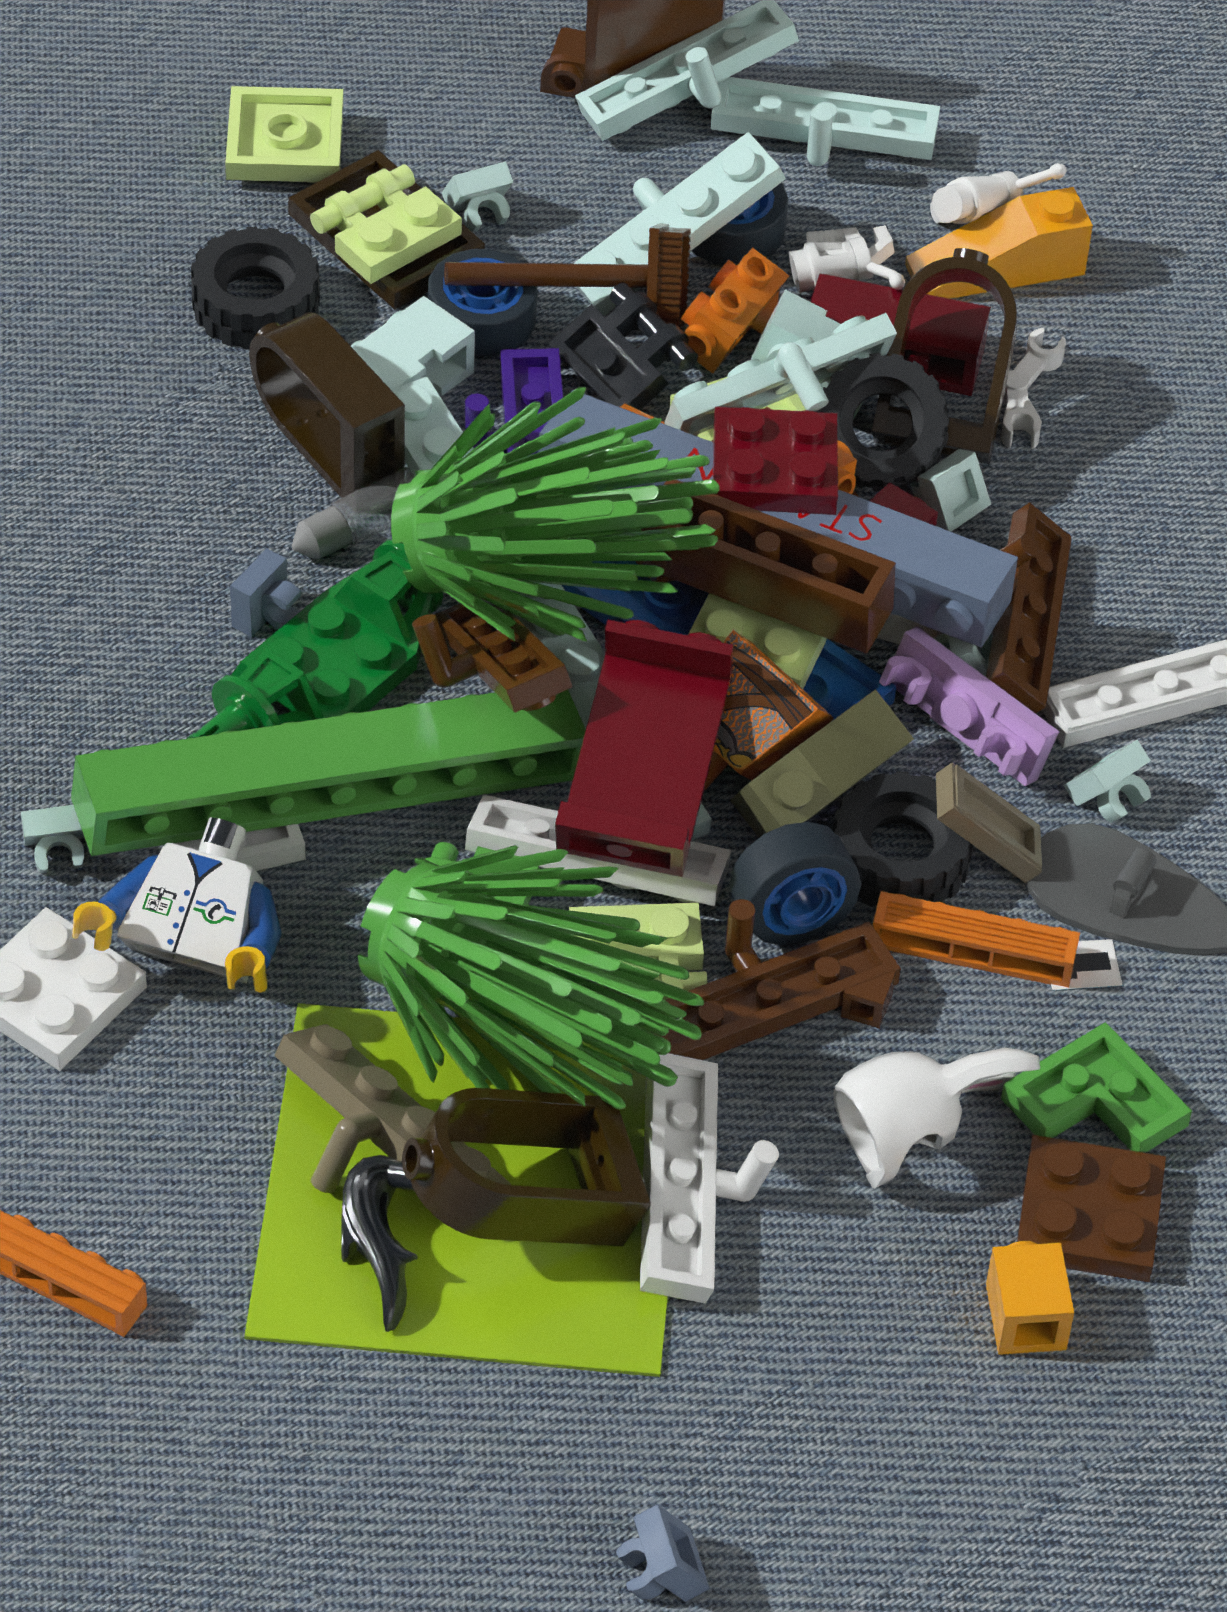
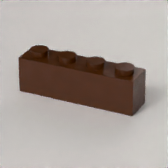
[641,480,896,654]

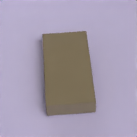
[936,762,1042,883]

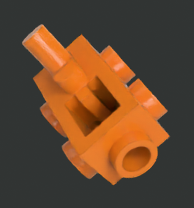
[681,248,790,373]

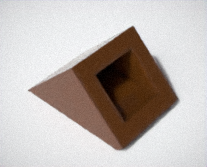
[841,970,896,1029]

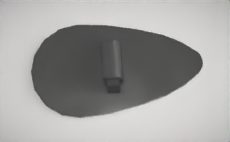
[1027,823,1227,955]

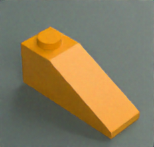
[905,187,1093,299]

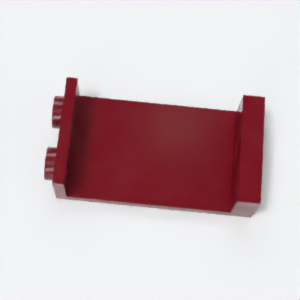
[555,620,733,877]

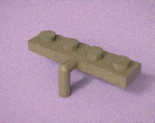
[274,1024,511,1193]

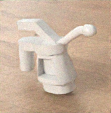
[930,163,1067,224]
[789,225,905,293]

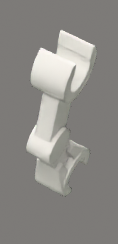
[1001,328,1066,449]

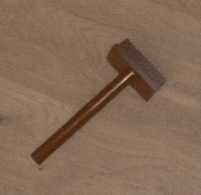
[444,223,691,328]

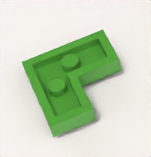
[1001,1022,1192,1153]

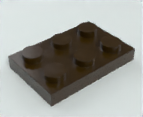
[288,150,485,310]

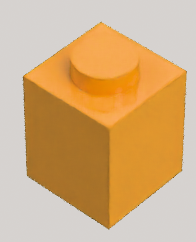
[986,1241,1074,1355]

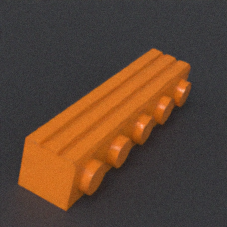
[873,891,1080,988]
[0,1210,148,1337]

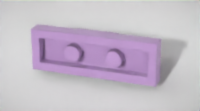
[879,626,1059,786]

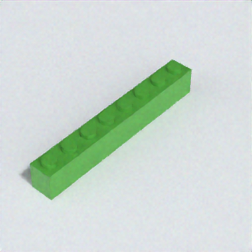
[71,689,586,856]

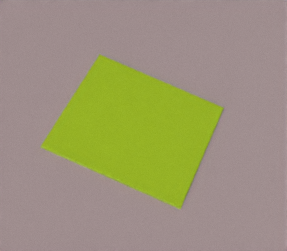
[244,1003,668,1377]

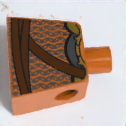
[704,630,834,790]

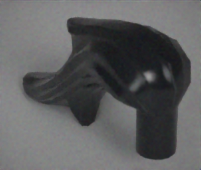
[341,1155,418,1332]

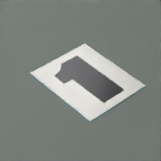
[1051,939,1123,990]

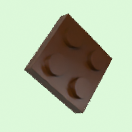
[1017,1134,1166,1282]

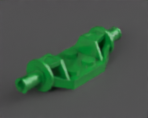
[186,540,444,739]

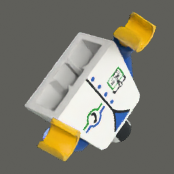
[72,817,282,993]

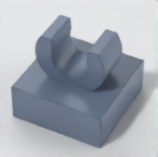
[230,548,301,637]
[616,1504,710,1602]

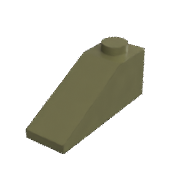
[730,689,914,838]

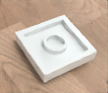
[0,907,147,1071]

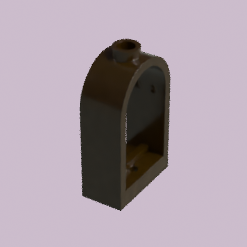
[872,248,1017,465]
[249,312,405,513]
[402,1088,651,1246]

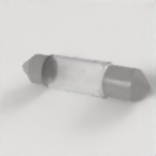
[292,467,416,560]

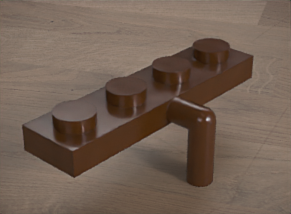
[986,502,1072,714]
[412,597,573,713]
[656,899,901,1060]

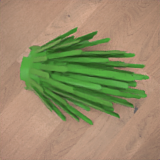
[391,387,720,642]
[357,845,704,1109]

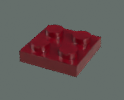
[713,406,838,515]

